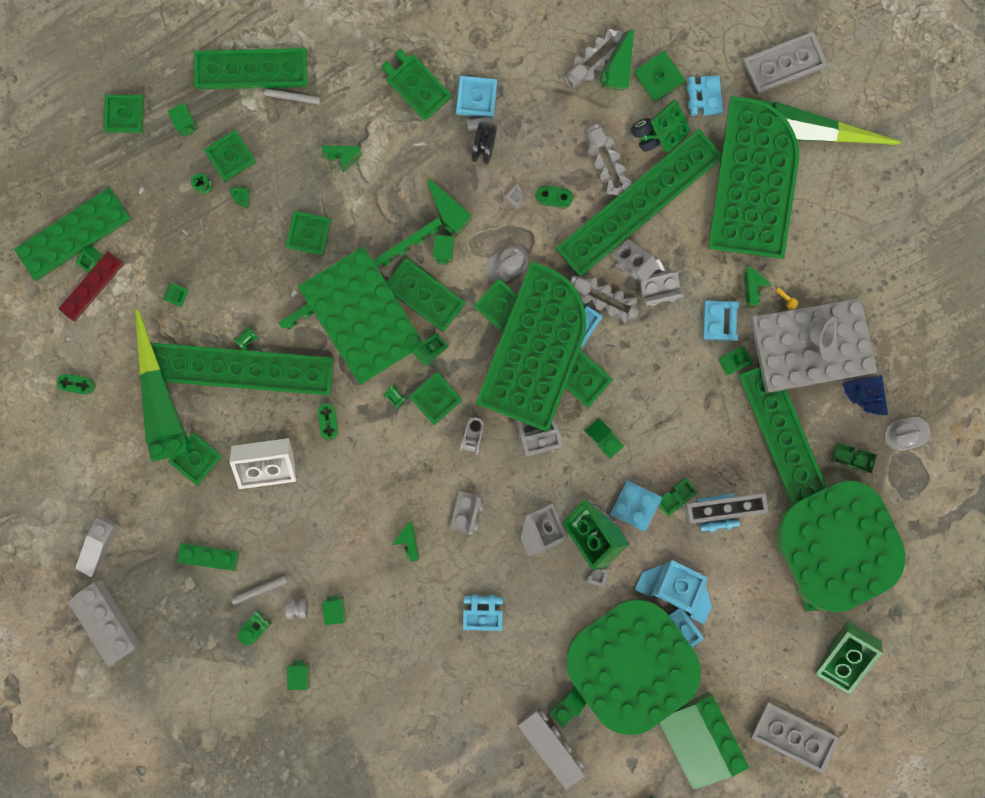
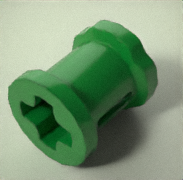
[191,173,212,195]
[233,326,259,350]
[383,385,408,410]

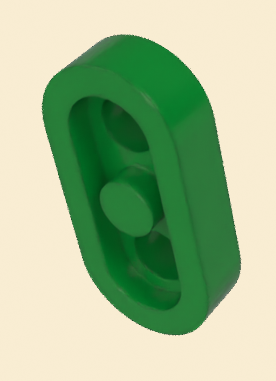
[535,185,573,209]

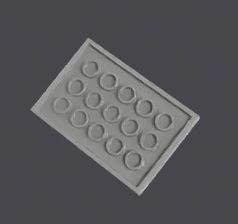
[750,298,877,393]

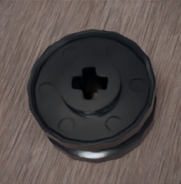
[471,121,497,165]

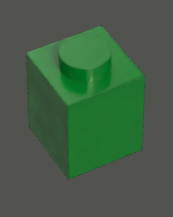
[167,103,199,136]
[433,235,455,265]
[322,595,346,626]
[287,660,310,690]

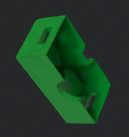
[831,443,877,473]
[658,477,698,517]

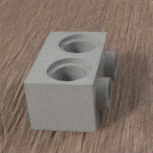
[612,239,659,283]

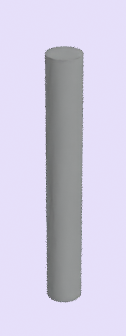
[264,88,321,105]
[231,575,288,605]

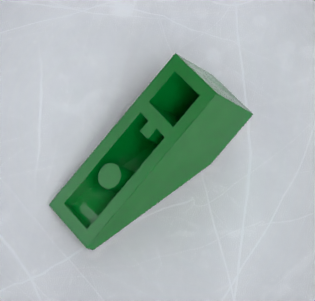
[600,30,634,91]
[427,178,472,237]

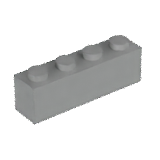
[683,493,769,524]
[518,708,585,790]

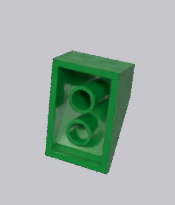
[562,500,630,570]
[815,621,883,695]

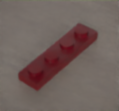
[58,251,124,322]

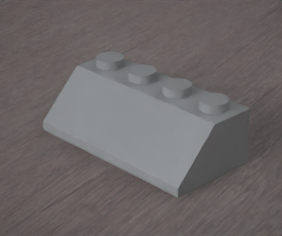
[68,581,143,667]

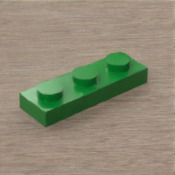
[177,543,239,571]

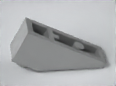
[75,517,121,577]

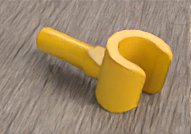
[776,288,798,311]

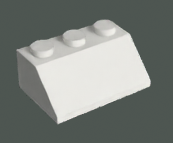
[230,438,296,489]

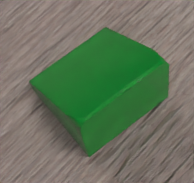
[76,246,104,273]

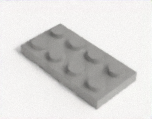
[742,32,828,95]
[750,701,839,774]

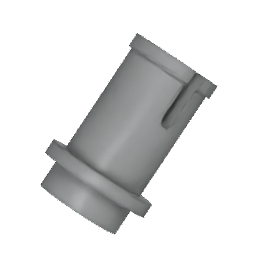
[467,116,491,131]

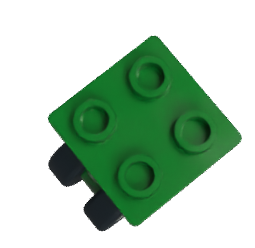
[631,100,691,152]

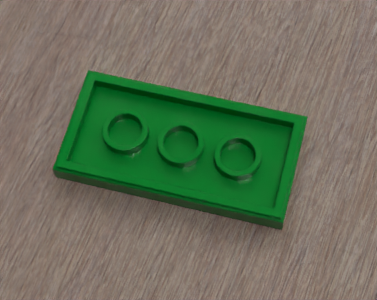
[386,257,466,333]

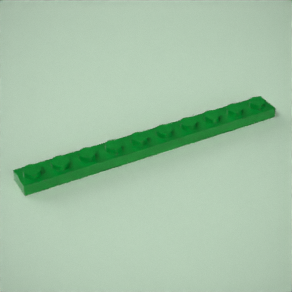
[278,218,442,330]

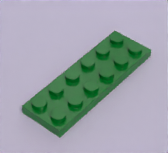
[194,48,308,90]
[14,187,132,281]

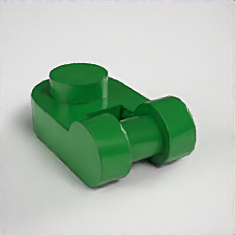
[238,610,272,646]

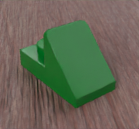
[322,145,362,173]
[743,267,772,308]
[411,333,449,366]
[718,346,753,375]
[584,418,624,459]
[392,521,419,562]
[549,686,587,728]

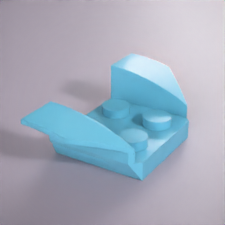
[634,560,712,625]

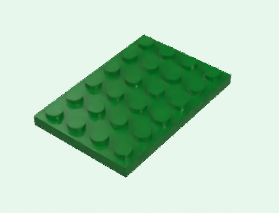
[297,246,423,385]

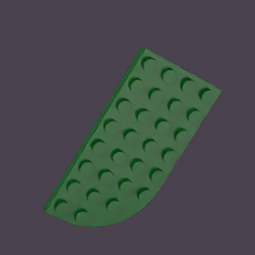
[707,96,799,259]
[475,261,586,432]

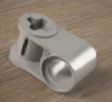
[459,417,484,455]

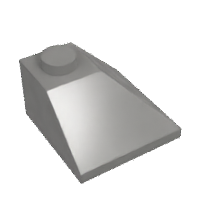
[521,503,568,557]

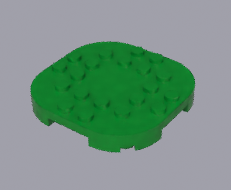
[775,481,906,612]
[566,598,701,735]

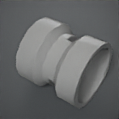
[285,599,308,619]

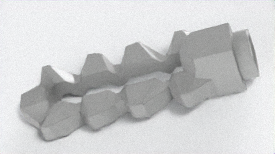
[563,28,622,88]
[586,124,632,197]
[570,275,639,323]

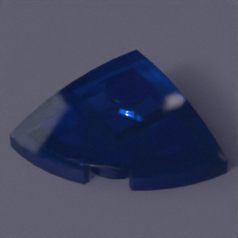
[843,375,888,415]

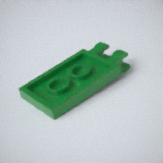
[381,48,452,122]

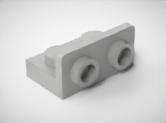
[639,269,683,306]
[450,491,484,534]

